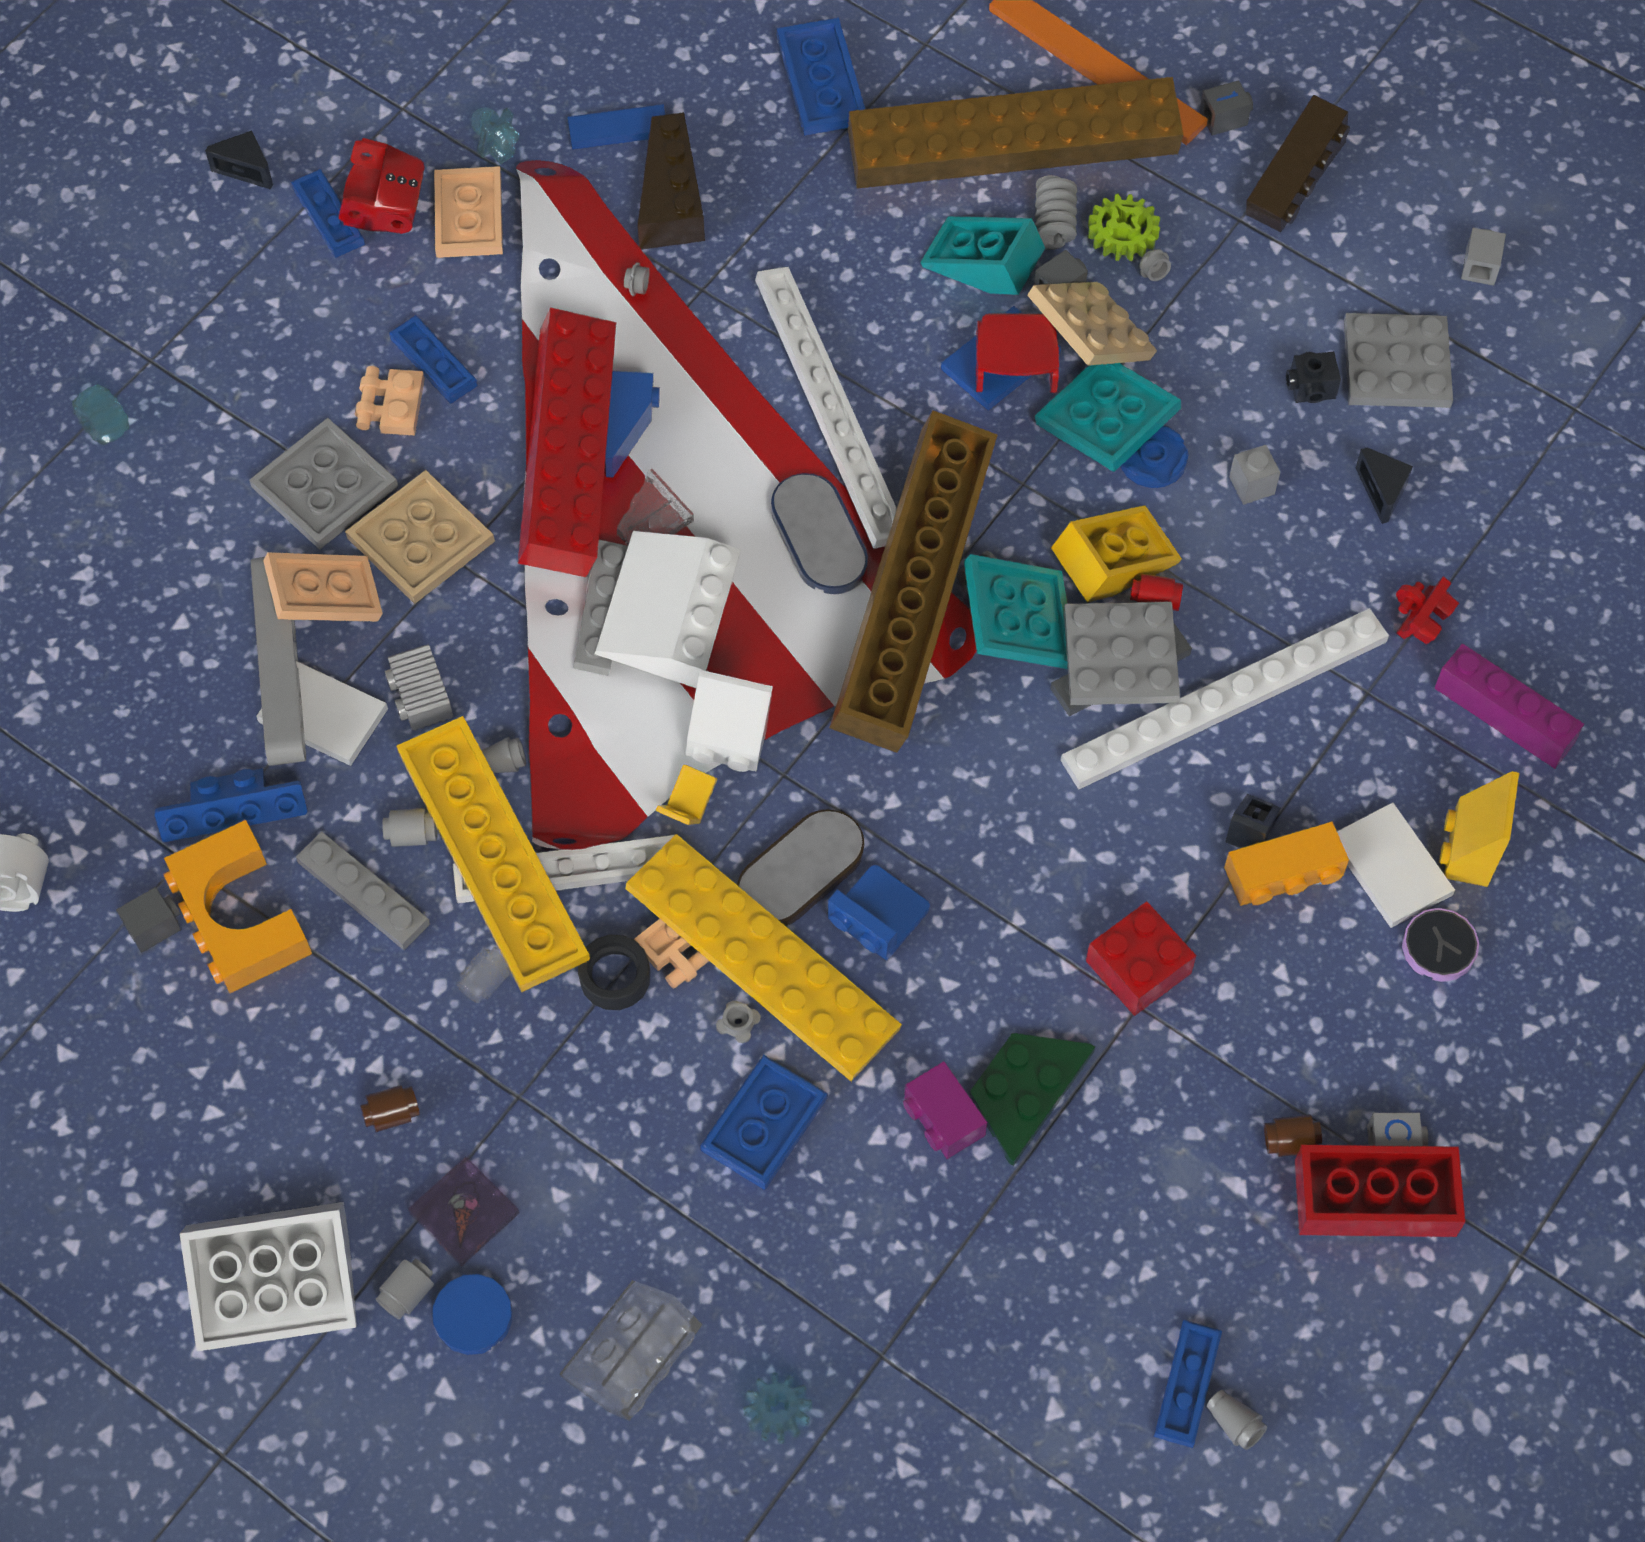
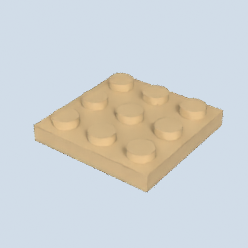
[1027,282,1157,366]
[345,470,495,604]

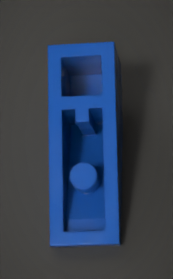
[605,371,660,477]

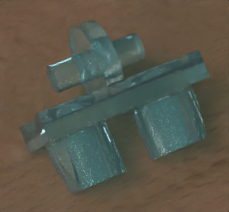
[471,107,520,165]

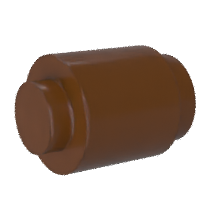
[360,1085,420,1132]
[1264,1114,1322,1157]

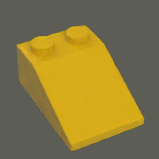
[1051,505,1182,603]
[1439,771,1519,887]

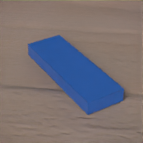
[567,104,665,150]
[291,169,365,258]
[389,315,478,404]
[1153,1320,1222,1448]

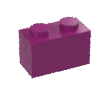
[903,1061,987,1159]

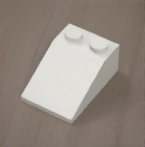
[686,670,773,772]

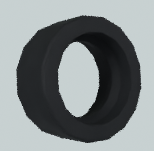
[578,934,651,1010]

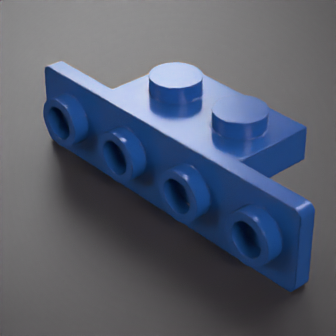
[155,768,308,842]

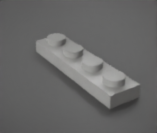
[573,540,628,676]
[296,832,430,950]

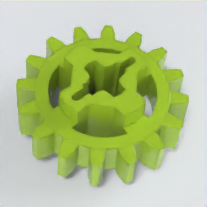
[1088,194,1160,261]

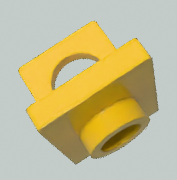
[656,765,717,825]

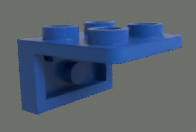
[828,865,930,961]

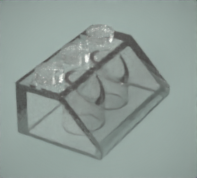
[559,1280,703,1421]

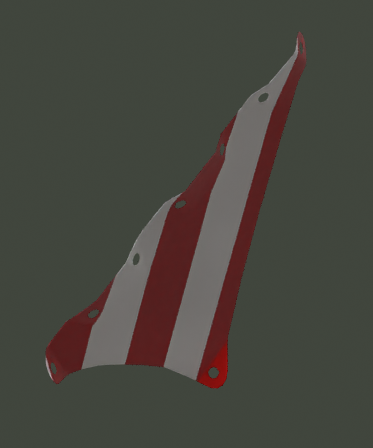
[516,160,977,850]

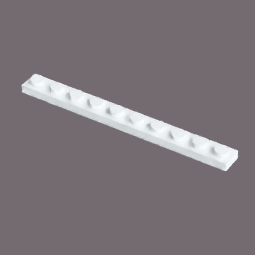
[755,267,897,549]
[1061,608,1389,790]

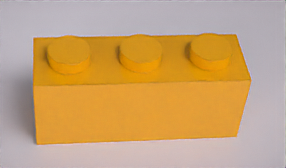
[1224,821,1349,906]

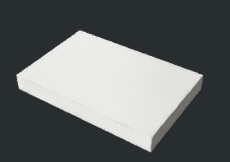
[256,661,388,766]
[1337,803,1455,928]

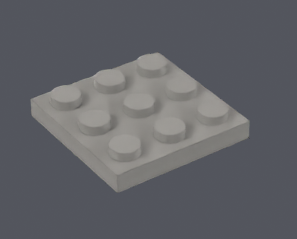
[1344,313,1453,408]
[249,418,398,550]
[1064,602,1180,705]

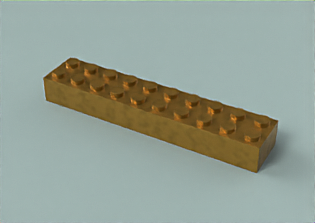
[848,77,1183,189]
[829,410,997,753]

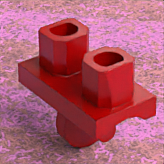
[1396,576,1459,644]

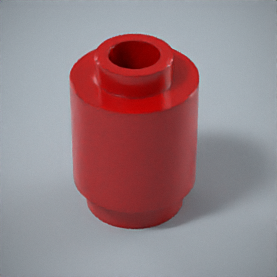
[1130,573,1183,611]

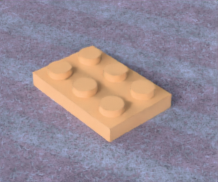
[434,166,503,258]
[263,552,383,622]

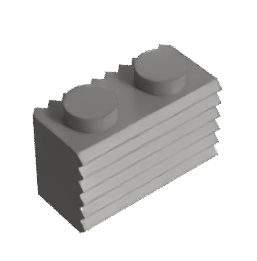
[384,644,453,731]

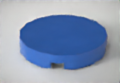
[1120,426,1189,488]
[433,1274,512,1355]

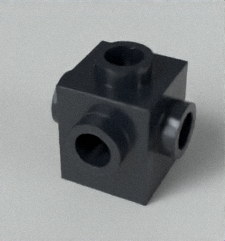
[1286,351,1341,403]

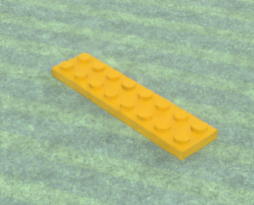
[396,716,590,992]
[625,834,902,1082]

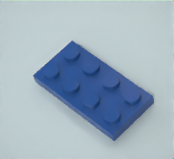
[777,17,865,136]

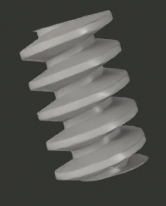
[1035,175,1077,250]

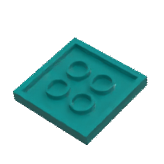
[1035,363,1181,472]
[964,554,1068,669]

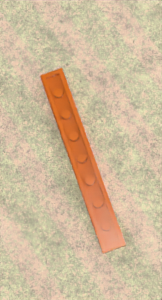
[989,0,1208,146]

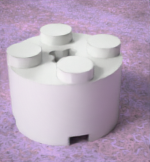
[0,833,49,912]

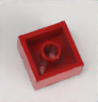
[1086,901,1197,1016]

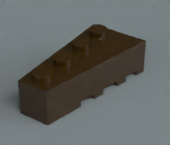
[1246,95,1350,232]
[638,112,705,250]

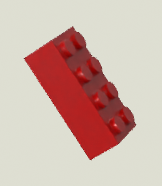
[1295,1145,1465,1237]

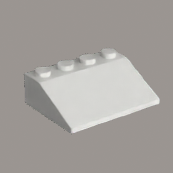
[595,531,741,688]
[180,1202,357,1351]

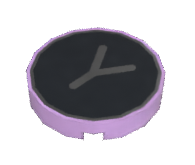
[1402,908,1479,982]

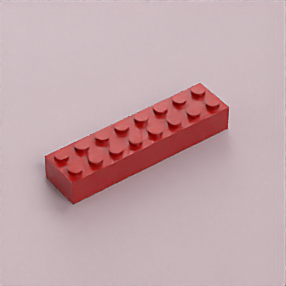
[518,307,616,577]

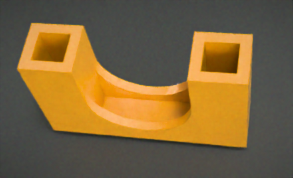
[163,820,312,993]

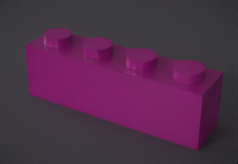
[1434,643,1584,769]

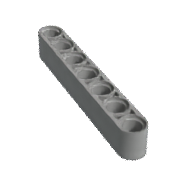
[251,557,306,766]

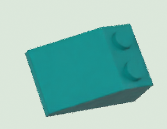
[920,216,1045,295]

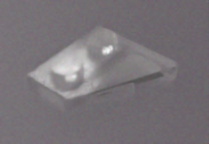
[617,469,694,546]

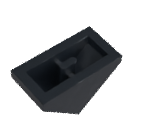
[205,130,273,189]
[1355,447,1413,524]
[1225,794,1281,848]

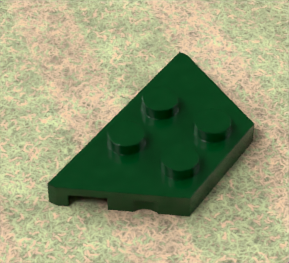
[969,1033,1095,1166]

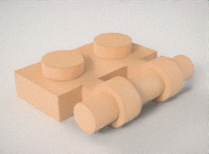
[355,366,425,436]
[634,919,709,989]

